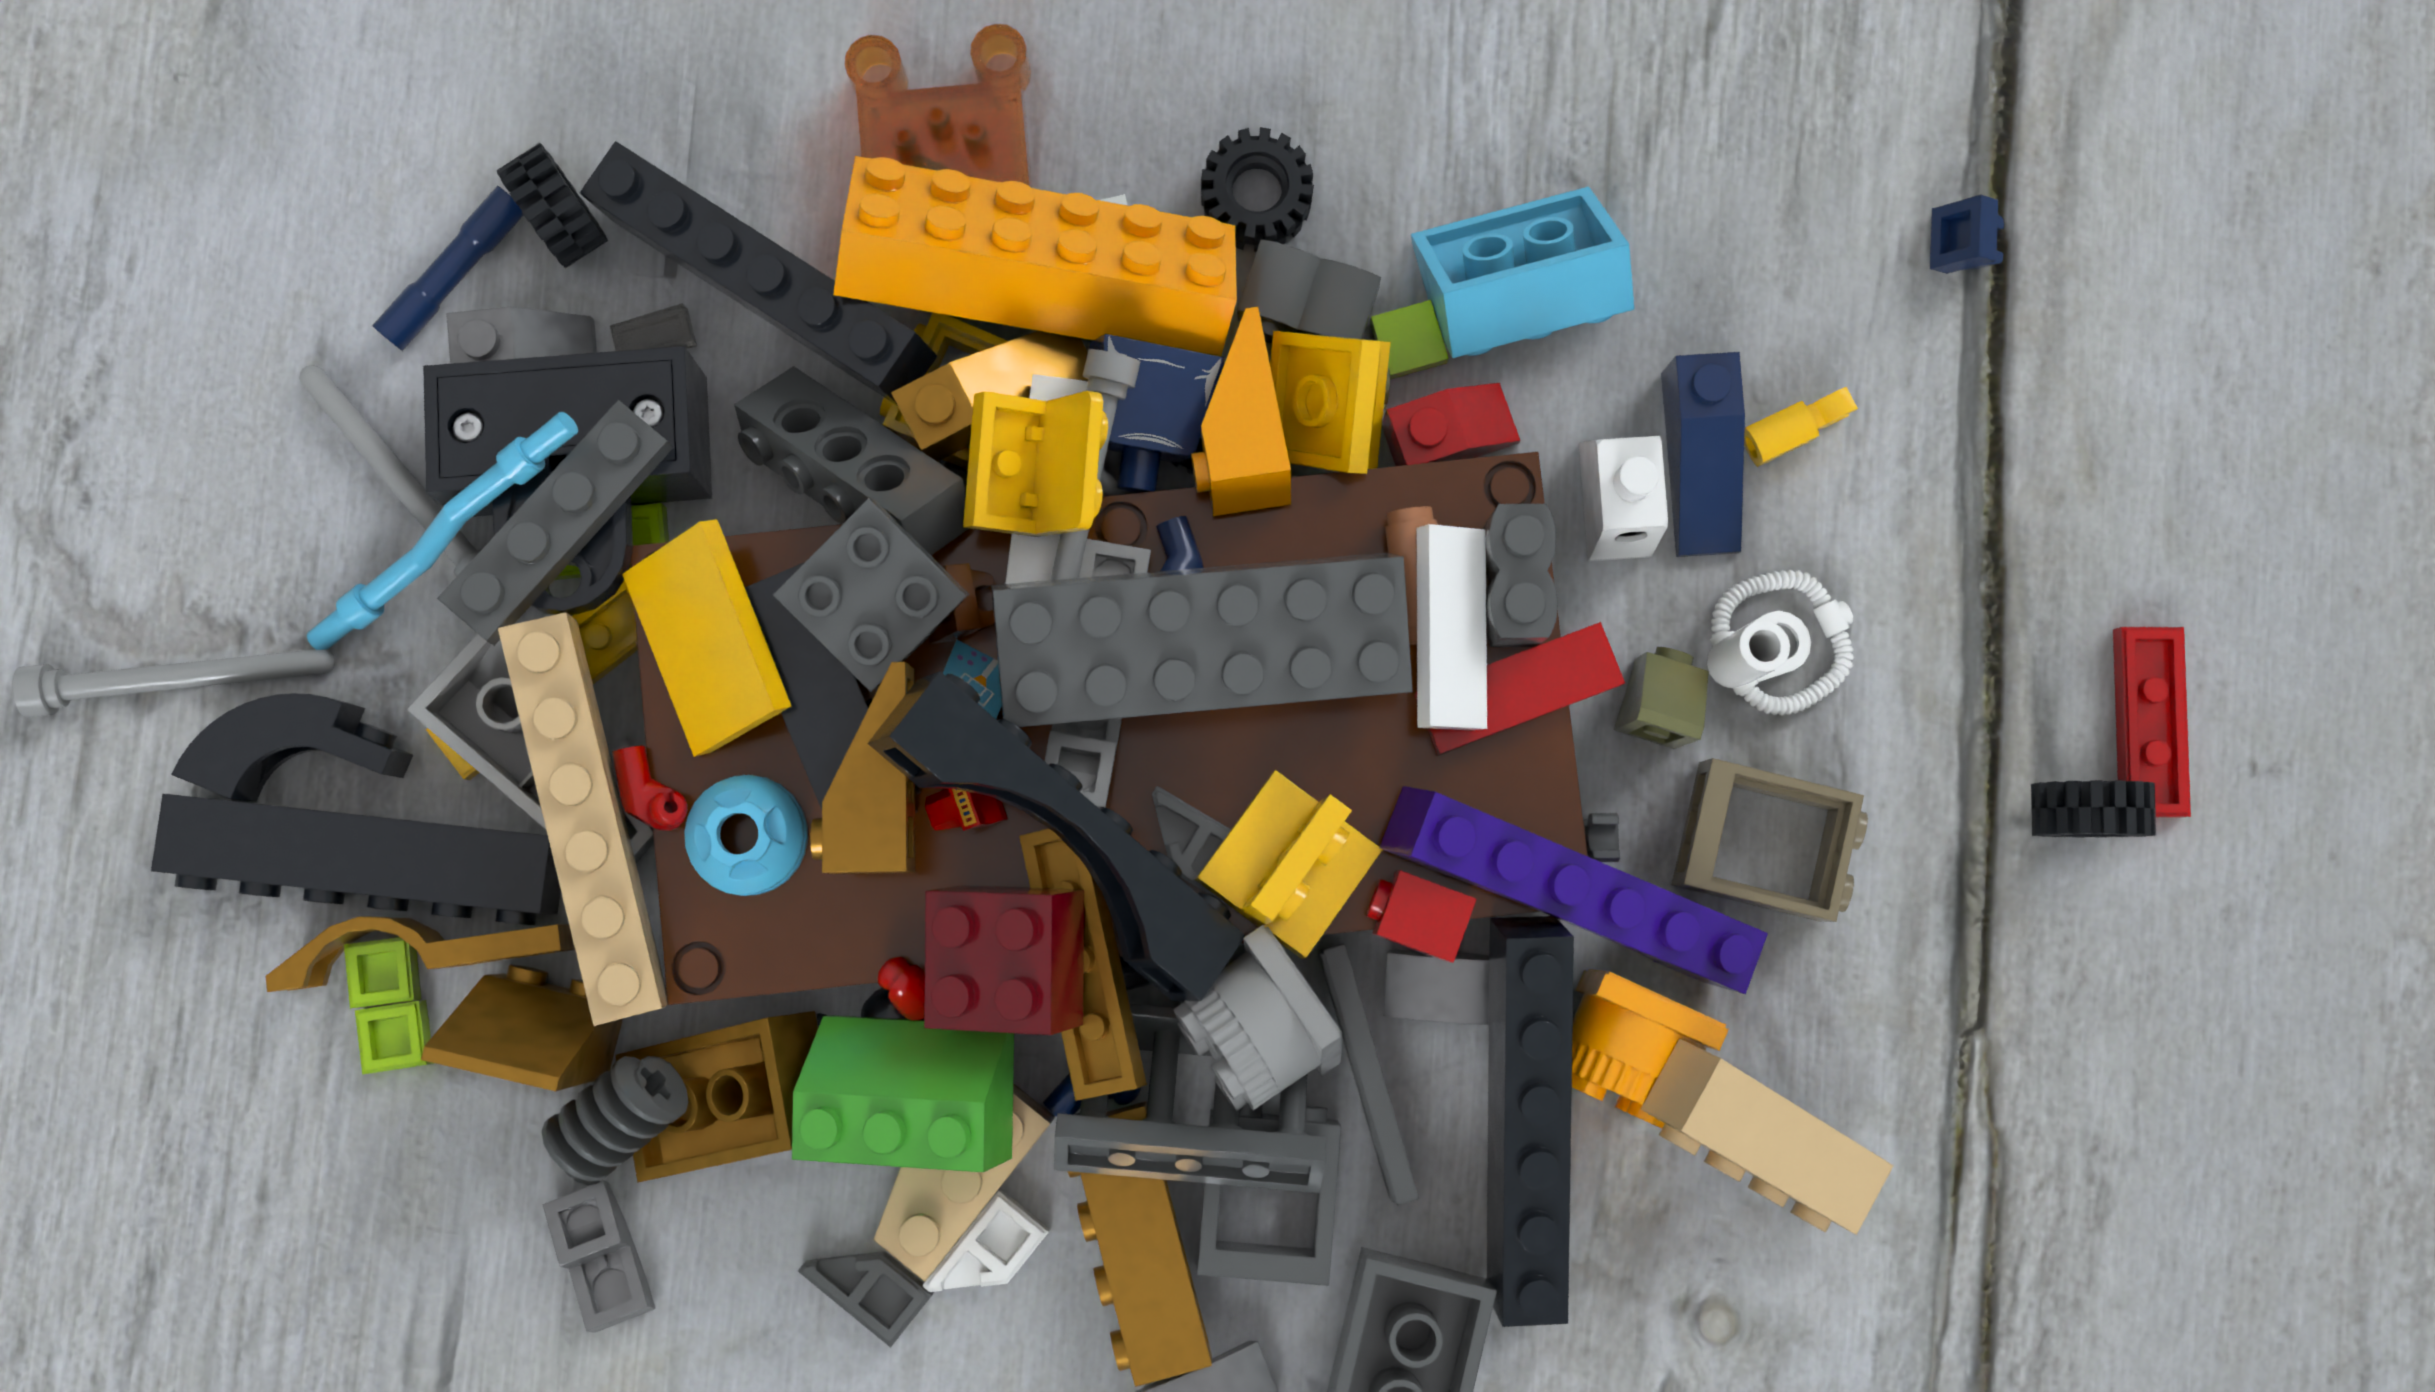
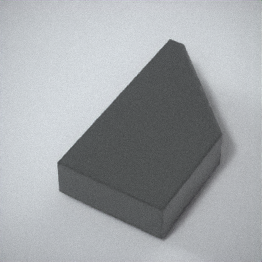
[1152,786,1231,906]

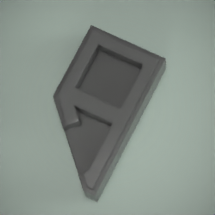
[798,1251,934,1348]

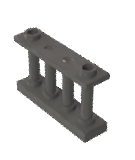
[1054,1004,1327,1193]

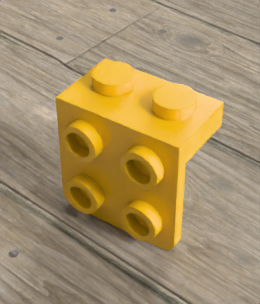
[963,391,1108,537]

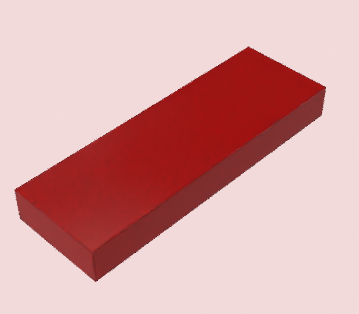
[1414,622,1625,755]
[2113,627,2191,818]

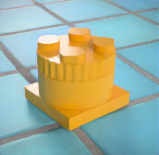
[1572,969,1729,1129]

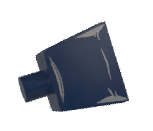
[1089,334,1224,493]

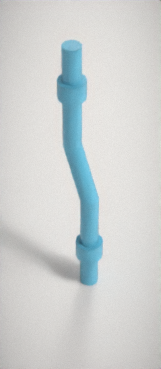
[307,412,578,650]

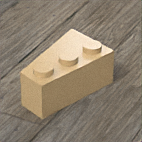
[873,1083,1055,1282]

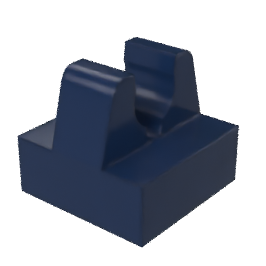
[1930,195,2004,274]

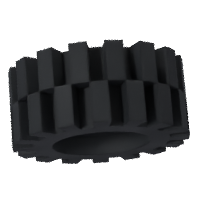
[1201,127,1314,252]
[497,143,608,268]
[2031,780,2156,838]

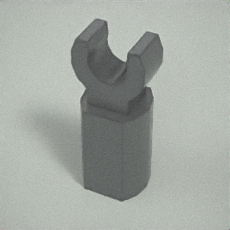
[1583,813,1620,862]

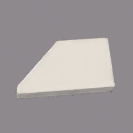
[922,1188,1050,1292]

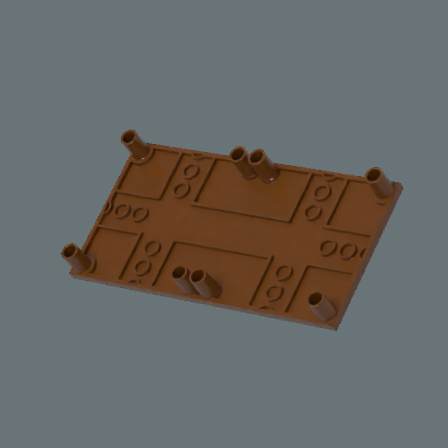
[631,452,1587,1005]

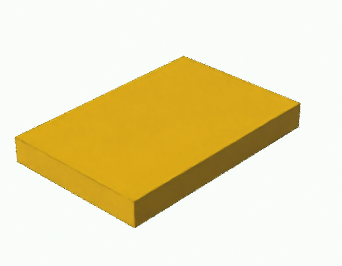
[622,519,792,757]

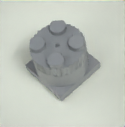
[1174,925,1342,1111]

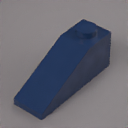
[1661,352,1745,557]

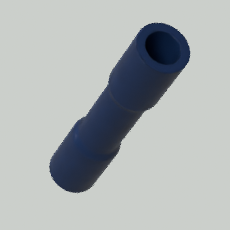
[372,185,524,351]

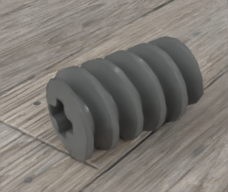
[541,1056,689,1185]

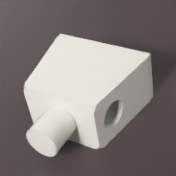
[1579,436,1668,561]

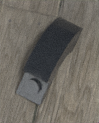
[171,693,413,802]

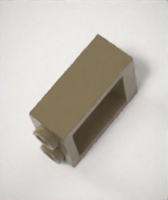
[1671,758,1868,922]

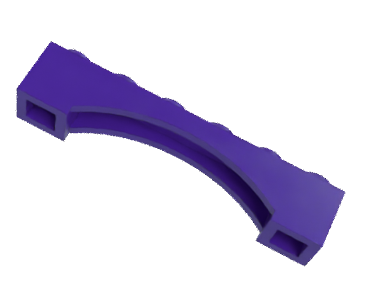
[1379,786,1768,995]

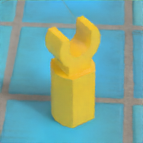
[1744,387,1858,467]

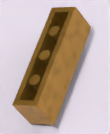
[1067,1101,1212,1387]

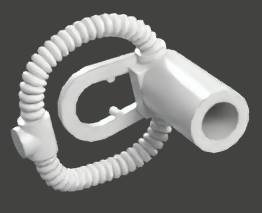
[1707,569,1854,716]

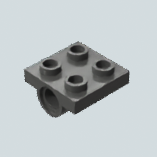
[773,498,970,692]

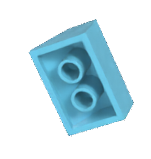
[1411,186,1635,358]

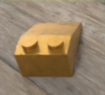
[421,964,623,1091]
[615,1011,818,1183]

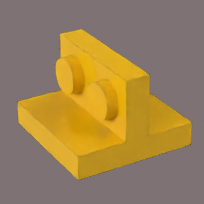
[1270,331,1391,474]
[1194,770,1382,959]

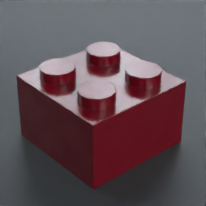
[924,885,1084,1035]

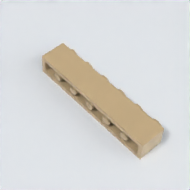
[498,612,668,1026]

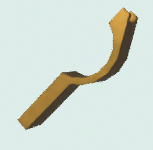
[265,916,575,992]

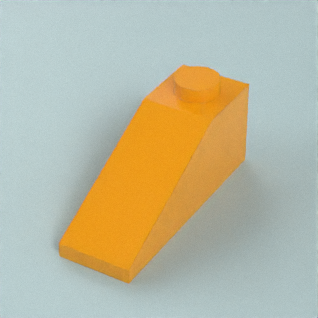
[1191,307,1291,516]

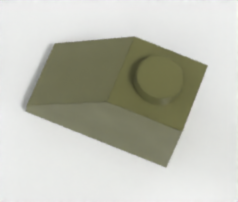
[1614,647,1709,749]

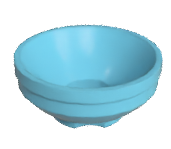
[684,775,808,896]

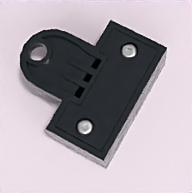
[423,346,712,616]

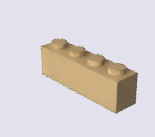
[1641,1038,1894,1235]

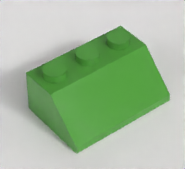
[792,1015,1014,1172]

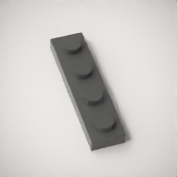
[437,400,673,646]

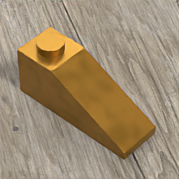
[891,331,1089,462]
[810,662,915,874]

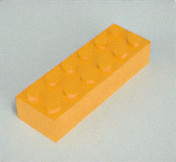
[833,156,1237,357]

